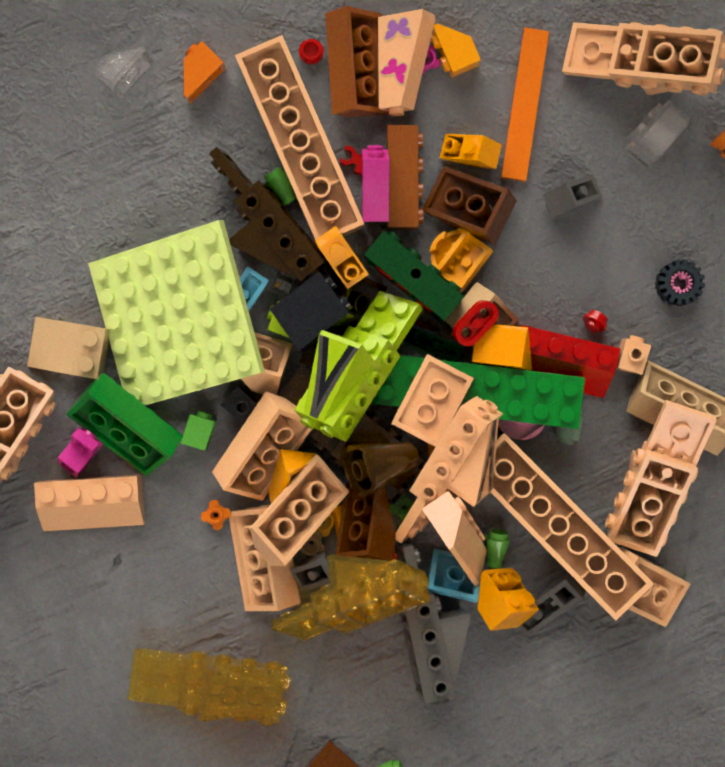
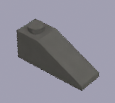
[518,570,586,638]

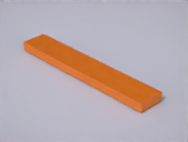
[501,27,549,182]

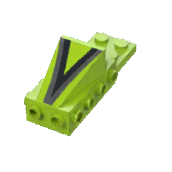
[294,291,423,441]

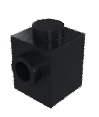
[221,386,258,425]

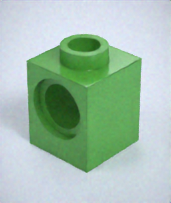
[181,410,217,451]

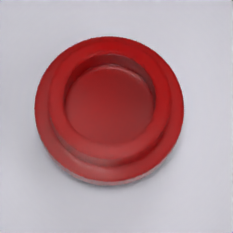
[299,39,324,65]
[583,310,608,333]

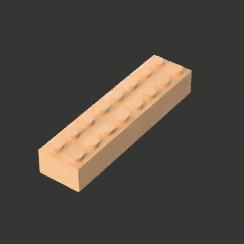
[235,35,365,240]
[491,433,654,620]

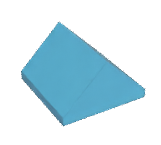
[426,548,481,603]

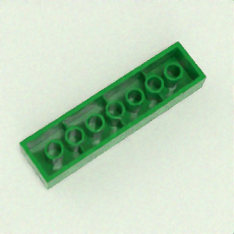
[372,355,585,429]

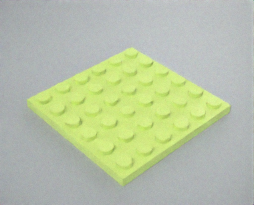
[88,220,265,405]

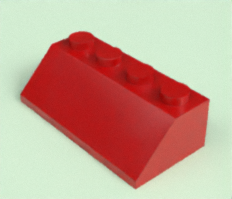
[517,324,621,398]

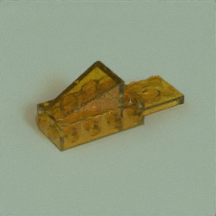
[271,555,430,641]
[127,647,291,726]

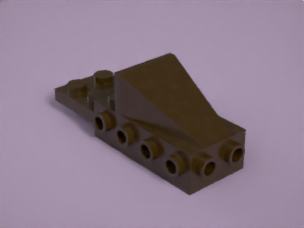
[209,147,329,282]
[278,364,423,500]

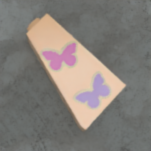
[378,9,435,116]

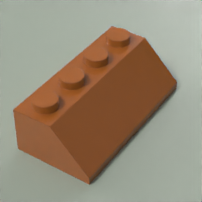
[325,6,389,117]

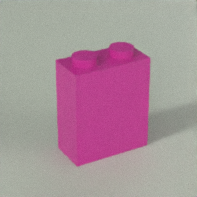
[362,145,389,222]

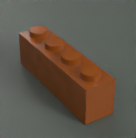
[387,125,423,230]

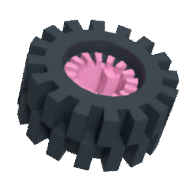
[655,259,705,307]

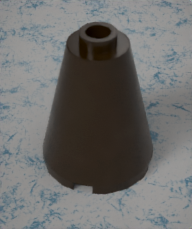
[344,442,419,497]

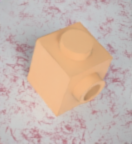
[616,335,651,375]

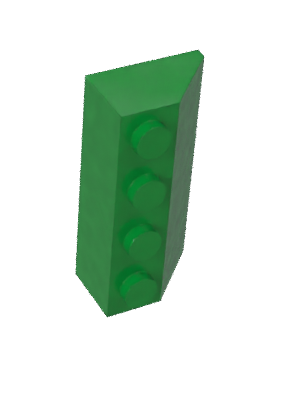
[66,373,183,477]

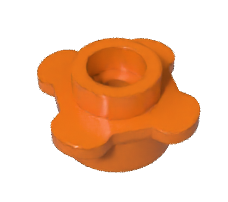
[201,500,231,530]

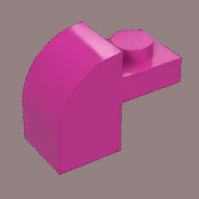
[57,428,103,478]

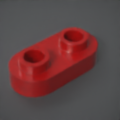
[453,300,499,346]

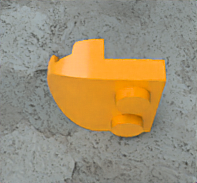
[430,228,493,292]

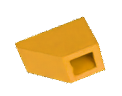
[430,23,481,78]
[440,134,502,169]
[315,226,369,289]

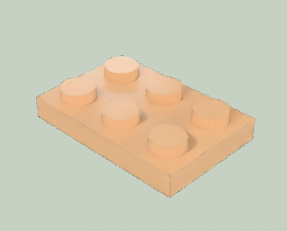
[391,354,474,447]

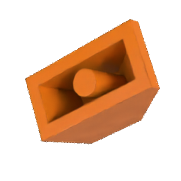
[184,41,226,104]

